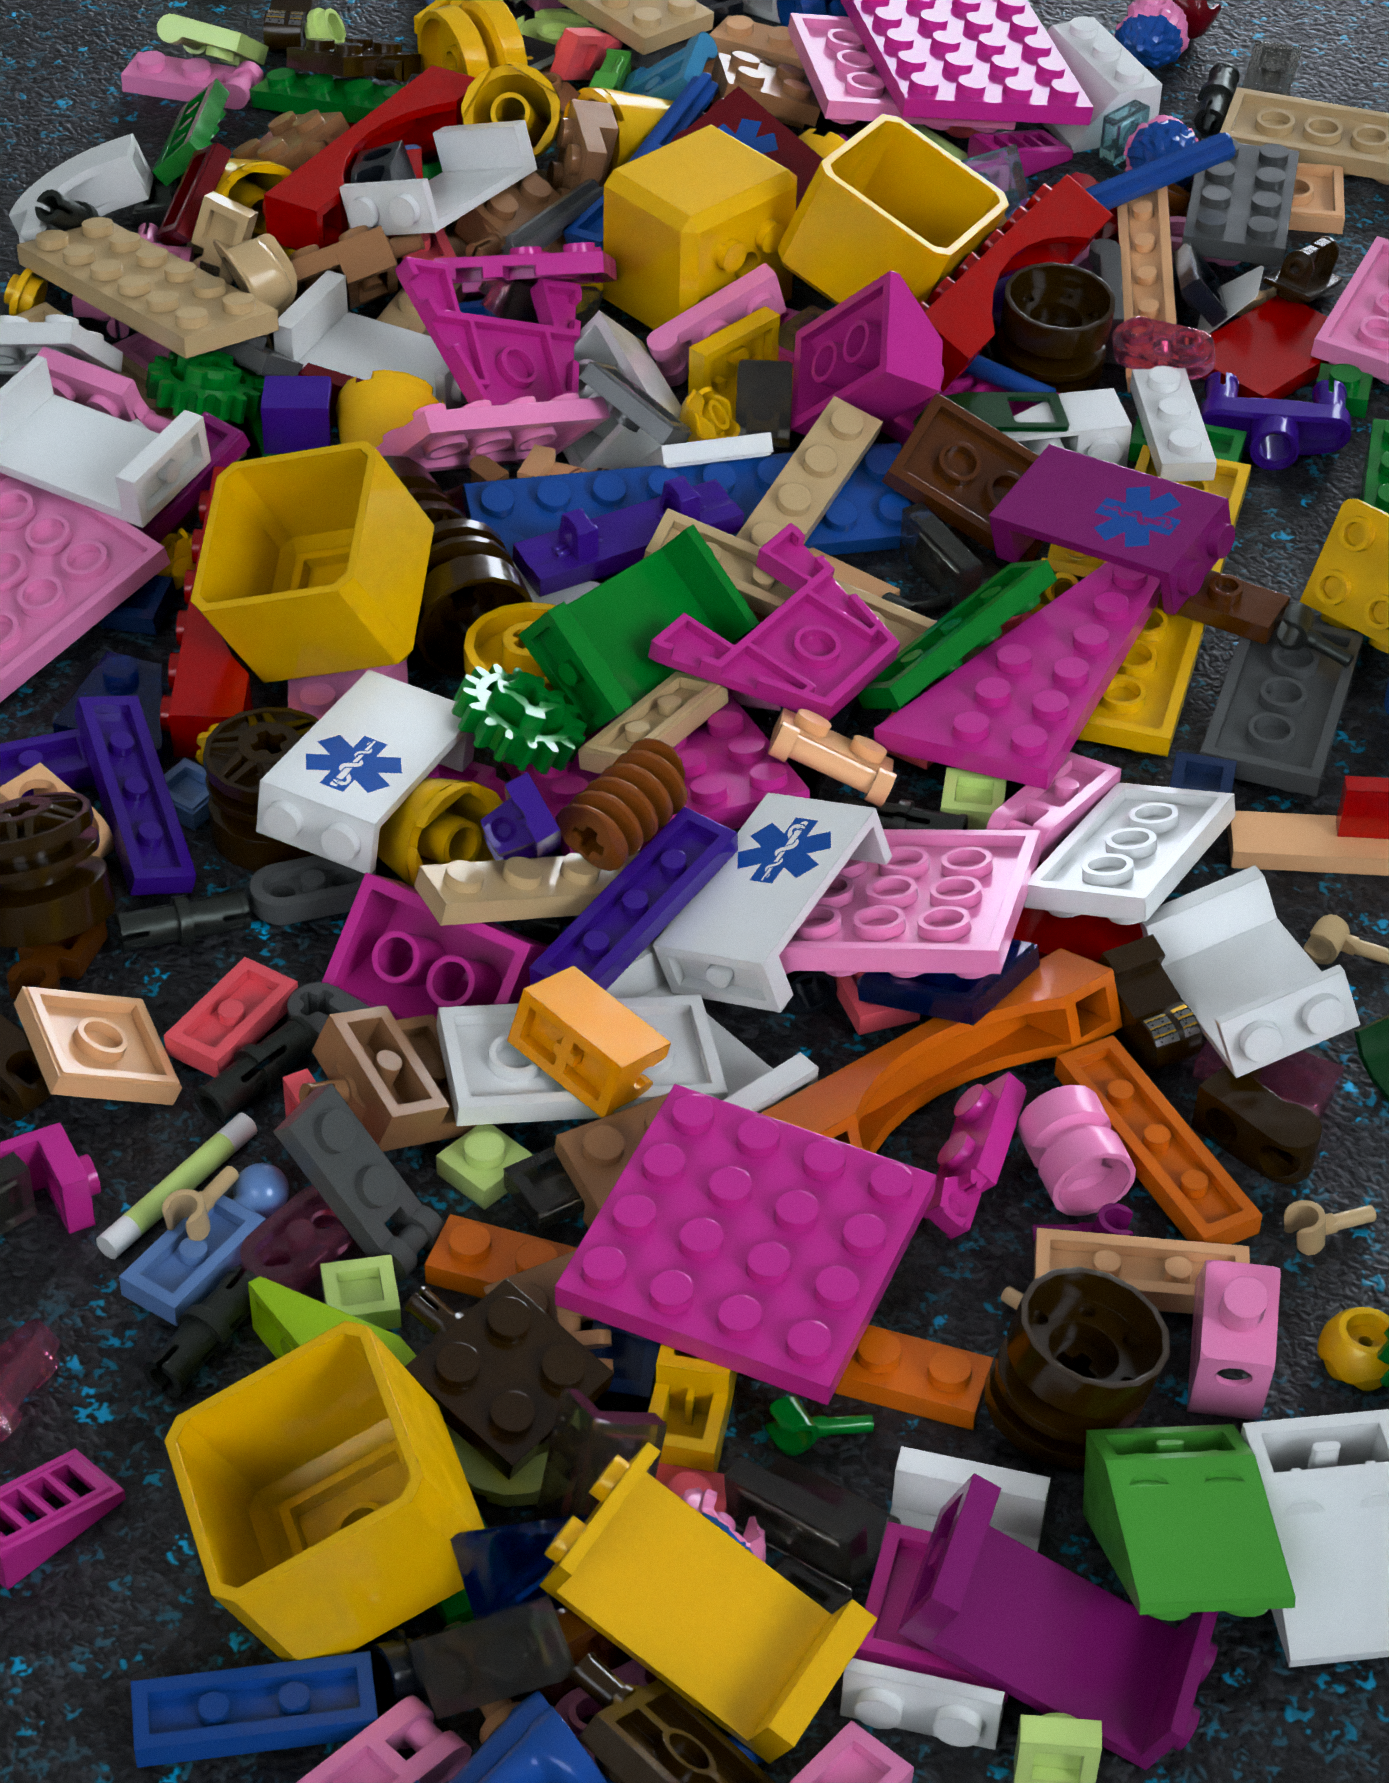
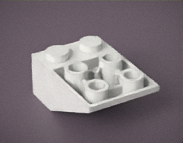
[1241,1409,1389,1667]

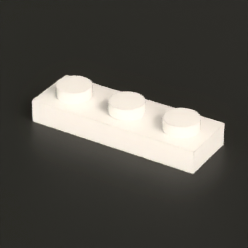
[1130,366,1217,482]

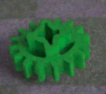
[145,351,265,424]
[451,664,587,774]

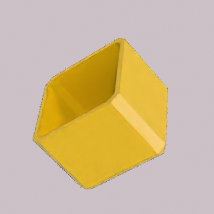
[777,114,1009,306]
[603,124,797,330]
[190,440,434,683]
[164,1321,494,1662]

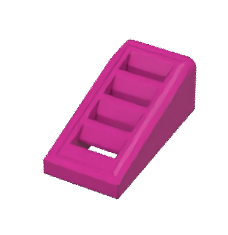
[967,130,1074,184]
[0,1448,126,1590]

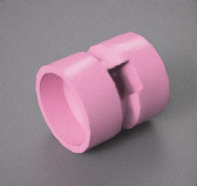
[1017,1085,1136,1216]

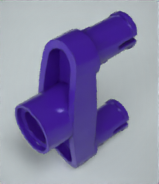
[1200,372,1351,471]

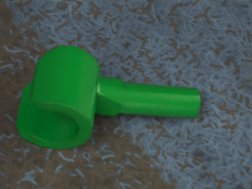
[765,1396,874,1456]

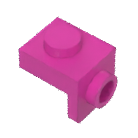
[0,1122,101,1234]

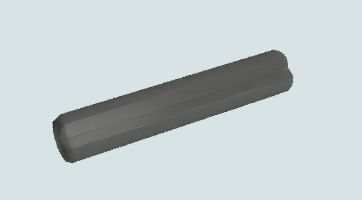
[501,179,603,255]

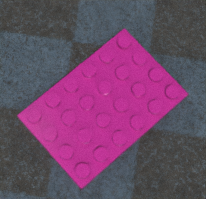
[840,0,1094,125]

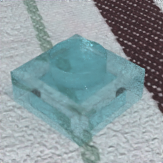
[1099,99,1150,166]

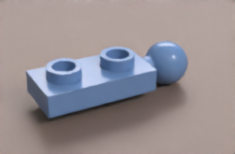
[119,1163,289,1326]

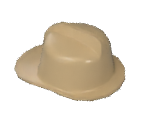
[213,233,297,349]

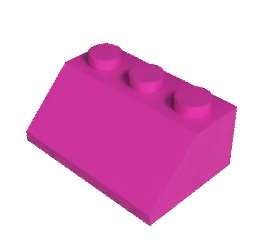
[790,270,944,435]
[321,872,549,1020]

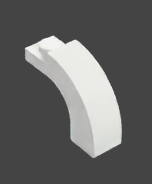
[9,133,154,243]

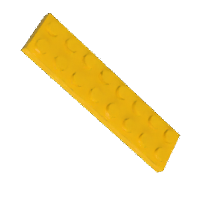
[1077,445,1251,757]

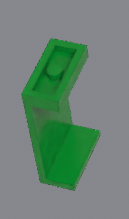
[518,524,760,737]

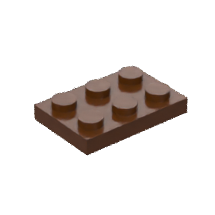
[881,393,1044,563]

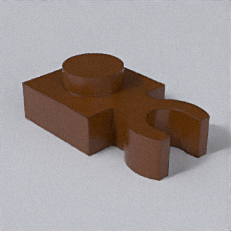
[7,920,108,999]

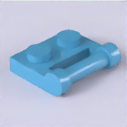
[621,32,718,101]

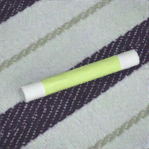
[96,1113,258,1259]

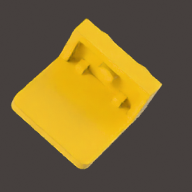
[688,306,794,443]
[1299,499,1389,654]

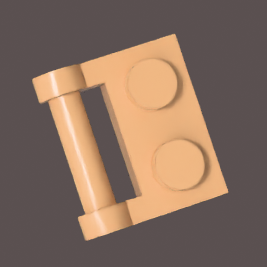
[768,708,897,808]

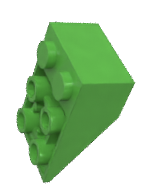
[1083,1424,1296,1621]

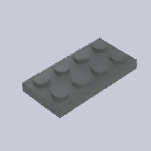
[1182,138,1299,267]
[1199,620,1364,797]

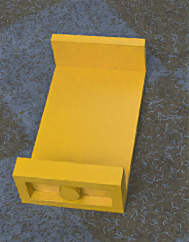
[539,1442,878,1764]

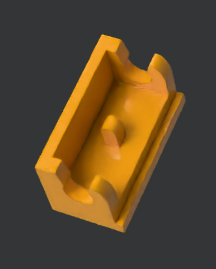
[507,965,671,1118]

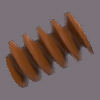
[555,738,688,871]

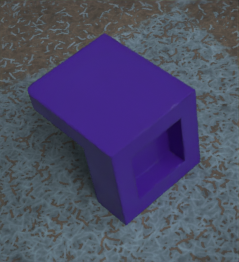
[261,376,332,454]

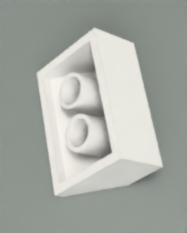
[1042,16,1162,153]
[563,310,681,471]

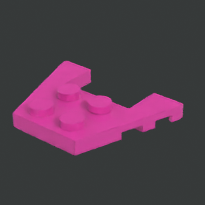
[434,242,617,296]
[395,257,582,406]
[648,523,900,721]

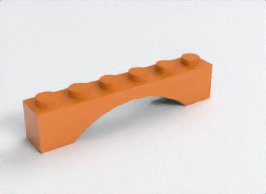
[760,948,1123,1153]

